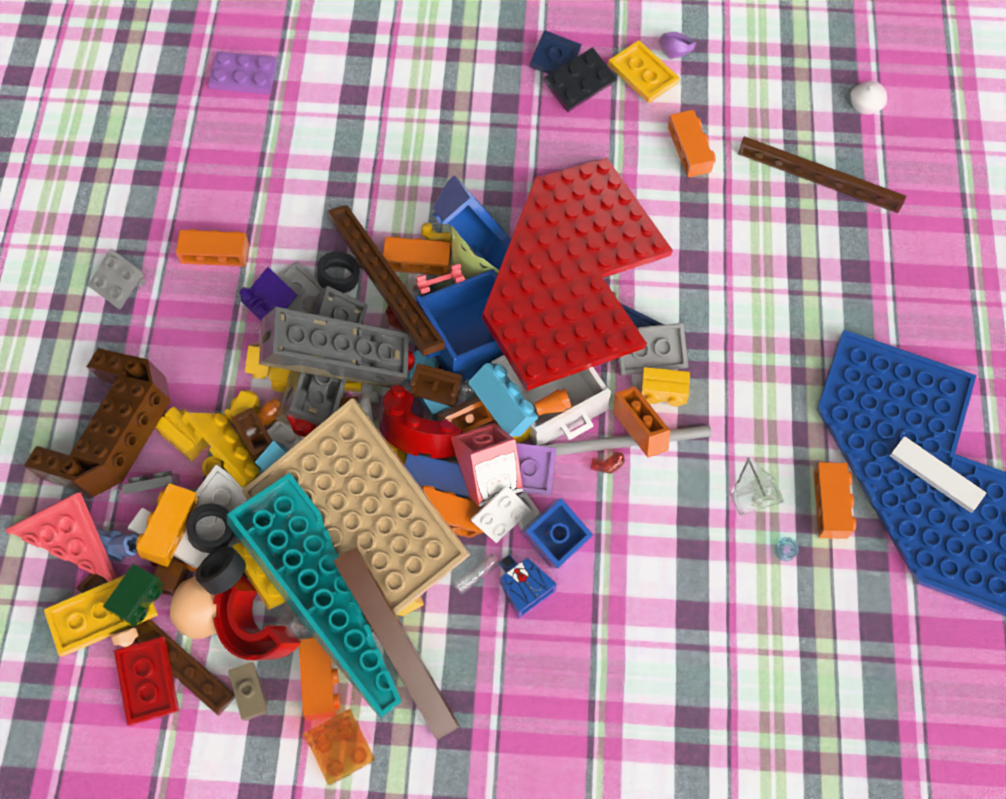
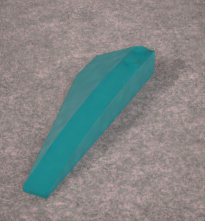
[227,473,402,719]

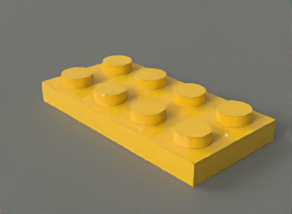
[44,575,158,657]

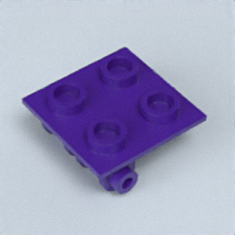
[239,267,298,322]

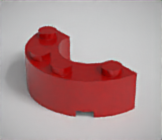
[379,384,463,458]
[213,575,301,660]

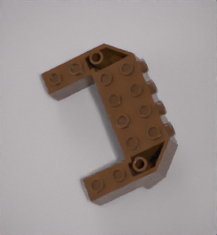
[24,348,171,499]

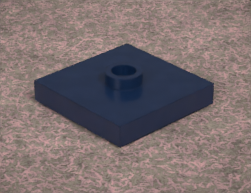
[529,30,582,74]

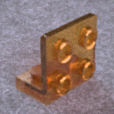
[303,709,375,785]

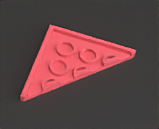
[5,492,117,582]

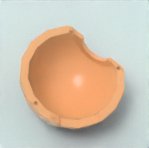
[170,576,216,639]

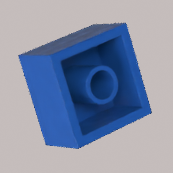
[520,498,593,568]

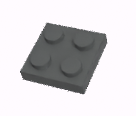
[122,471,181,494]

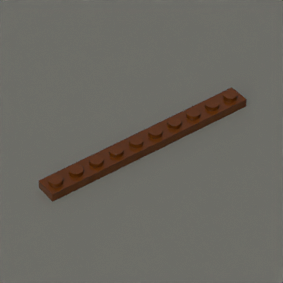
[327,205,445,356]

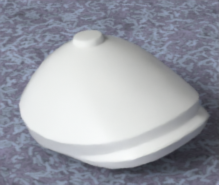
[851,81,887,115]

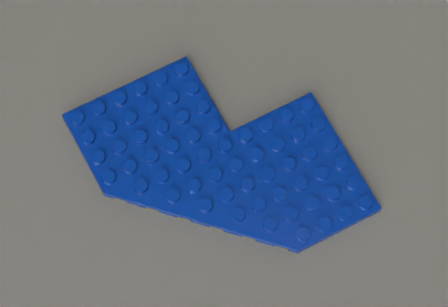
[816,330,1006,617]

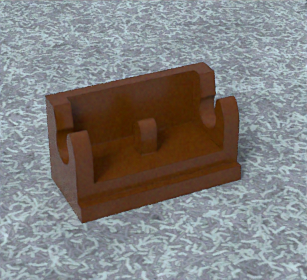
[410,363,463,408]

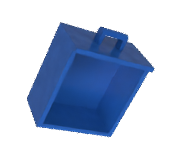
[416,269,504,382]

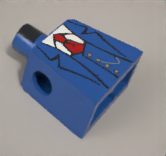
[499,555,557,618]

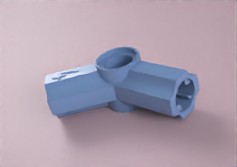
[97,529,139,562]

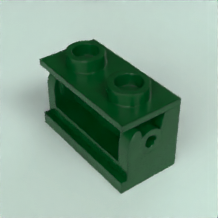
[103,564,164,628]

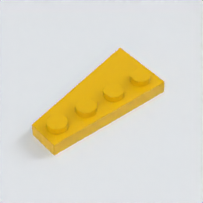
[181,412,261,488]

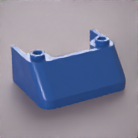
[433,175,511,274]

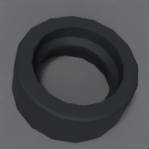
[317,251,360,293]
[186,503,234,553]
[195,546,246,595]

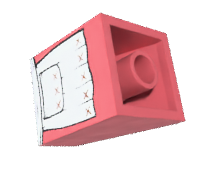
[451,423,523,507]

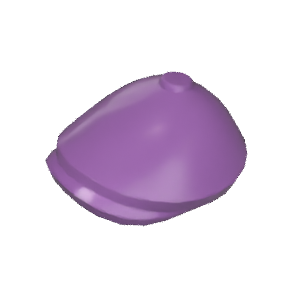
[659,32,697,59]

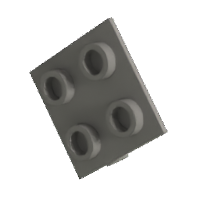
[88,249,146,310]

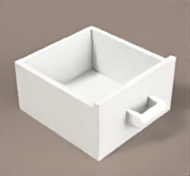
[491,355,611,446]

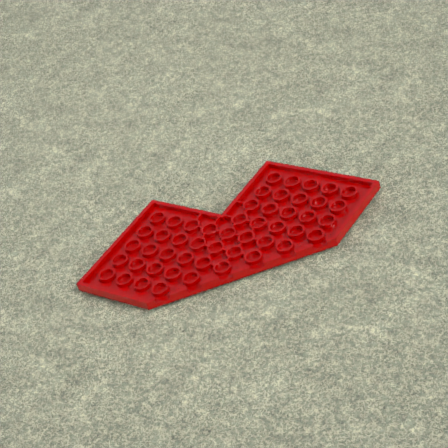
[482,157,673,391]

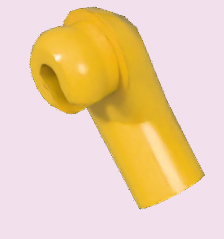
[421,223,451,242]

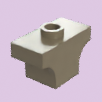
[228,662,268,721]

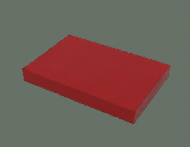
[114,636,180,726]

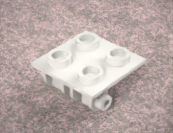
[470,486,531,543]

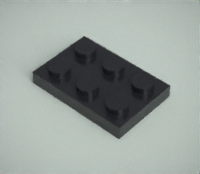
[543,47,617,112]

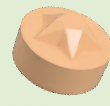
[111,627,139,647]

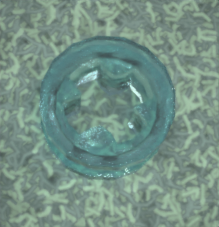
[775,537,799,562]

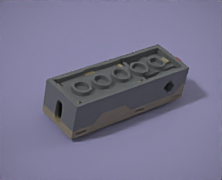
[276,286,368,437]
[259,307,415,388]

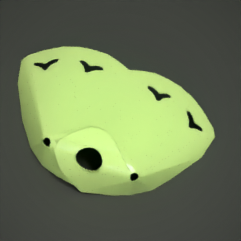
[451,225,499,279]

